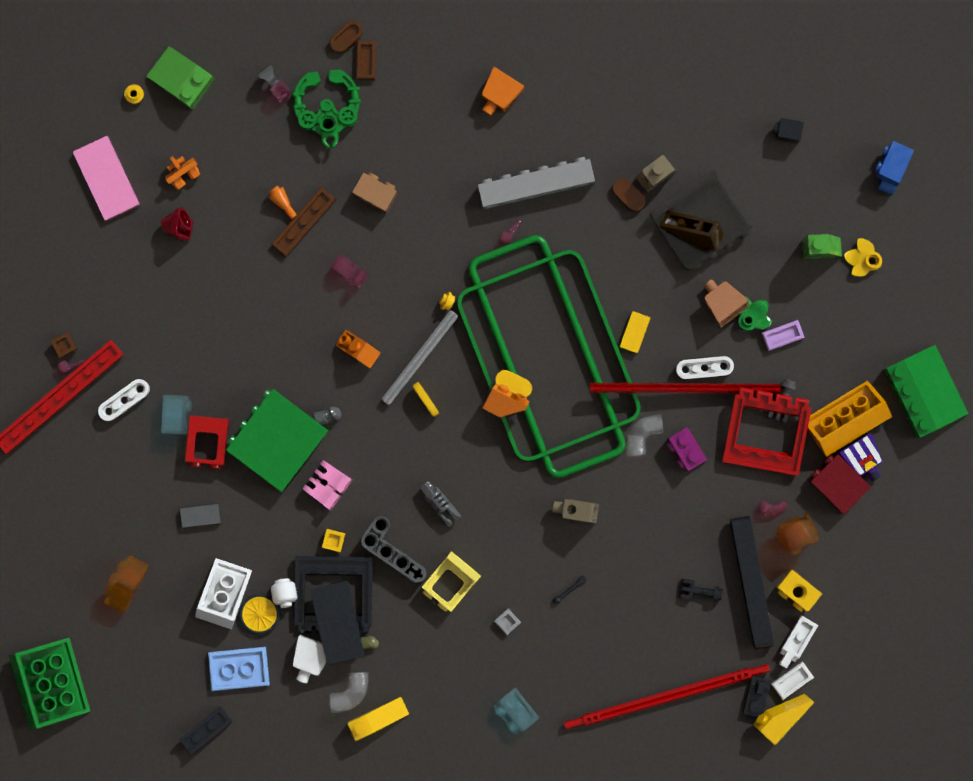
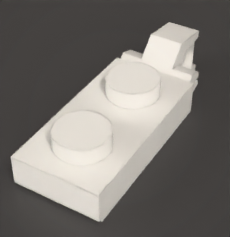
[779,615,818,668]

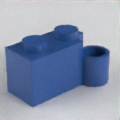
[874,141,914,196]

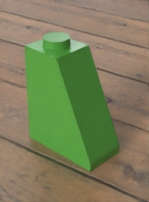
[802,234,842,259]

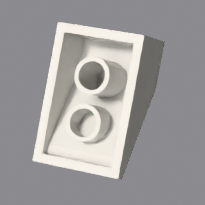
[195,558,252,629]

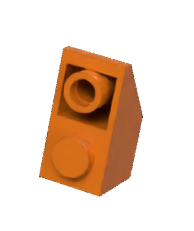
[335,330,381,368]
[483,384,530,417]

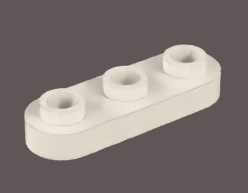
[676,356,734,379]
[98,379,150,421]

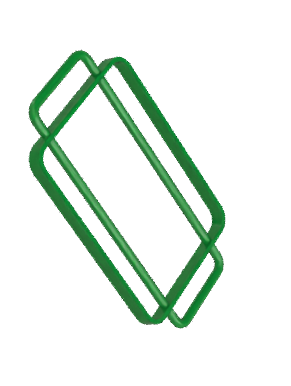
[457,235,641,478]

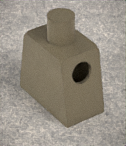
[636,155,676,193]
[553,499,599,523]

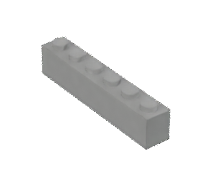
[478,157,595,209]

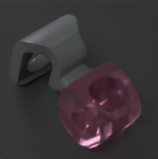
[257,64,291,102]

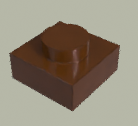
[51,332,77,358]

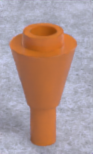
[268,186,297,219]

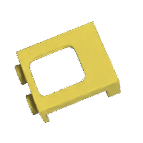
[422,551,481,612]

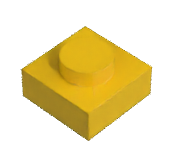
[322,529,346,552]

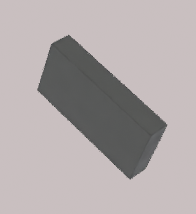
[180,504,221,528]

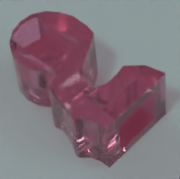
[331,254,370,289]

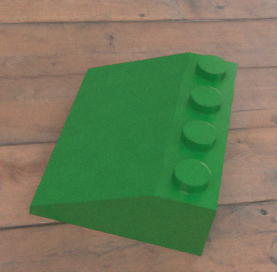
[883,345,968,438]
[9,638,91,730]

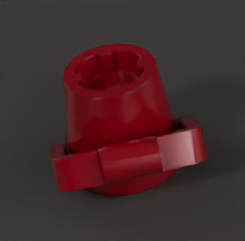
[161,207,193,241]

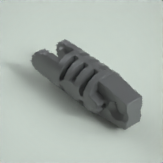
[420,481,462,527]

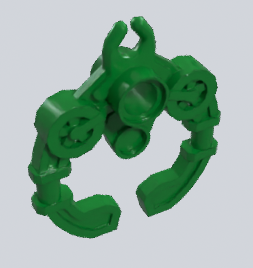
[292,70,361,148]

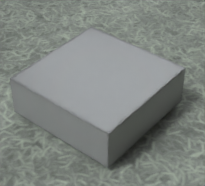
[494,608,521,635]

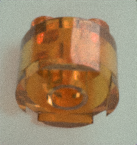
[774,513,819,555]

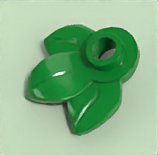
[738,297,772,331]

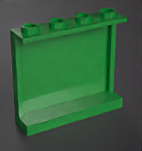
[226,388,329,492]

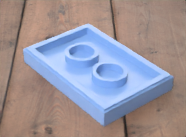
[208,647,270,691]

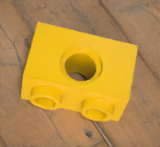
[776,569,822,612]

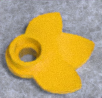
[844,238,882,277]

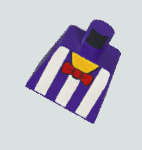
[837,433,883,482]

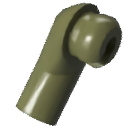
[361,636,379,650]

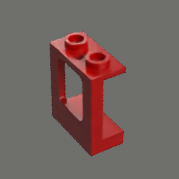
[185,416,230,469]

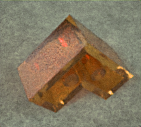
[104,554,150,613]

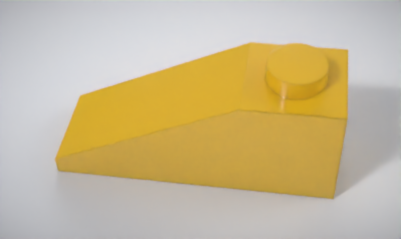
[753,694,814,745]
[348,697,409,741]

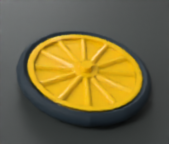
[239,594,280,635]

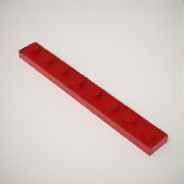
[0,340,124,454]

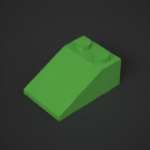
[146,46,215,110]

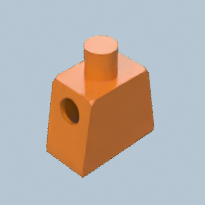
[482,67,525,116]

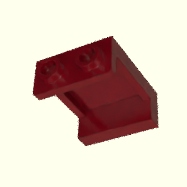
[809,454,871,514]

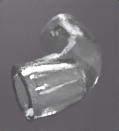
[627,414,664,457]
[330,672,369,713]

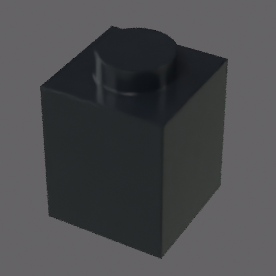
[774,118,804,144]

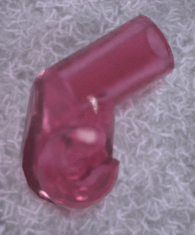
[759,500,788,516]

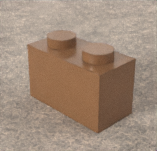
[352,172,398,213]

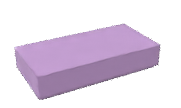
[761,320,805,351]

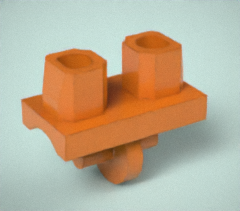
[165,156,200,190]

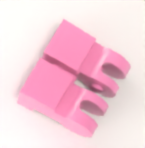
[302,460,353,510]

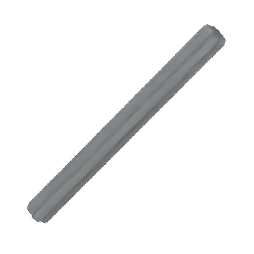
[382,311,458,405]

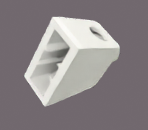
[293,635,326,683]

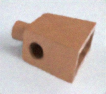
[704,280,749,328]

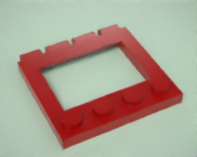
[722,387,812,476]

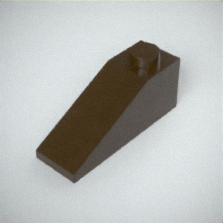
[660,211,724,250]

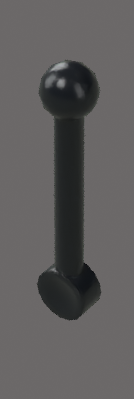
[553,576,587,604]

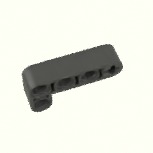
[361,516,427,582]

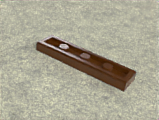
[272,187,336,257]

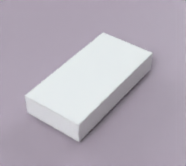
[771,662,814,700]

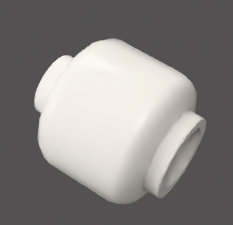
[271,579,297,608]

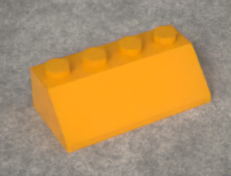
[808,380,892,457]

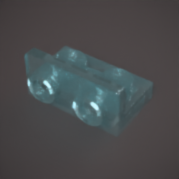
[493,687,539,735]

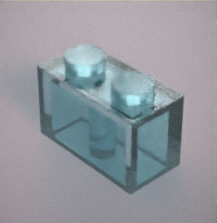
[161,395,192,435]

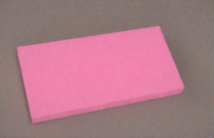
[73,136,140,221]

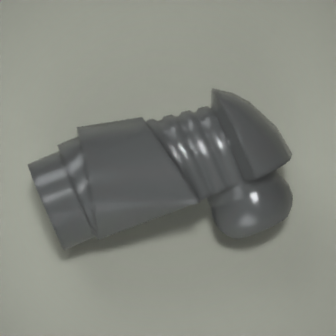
[310,406,342,425]

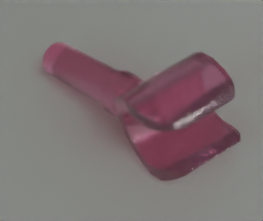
[500,220,522,243]
[58,359,85,373]

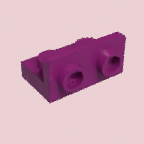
[667,427,707,472]

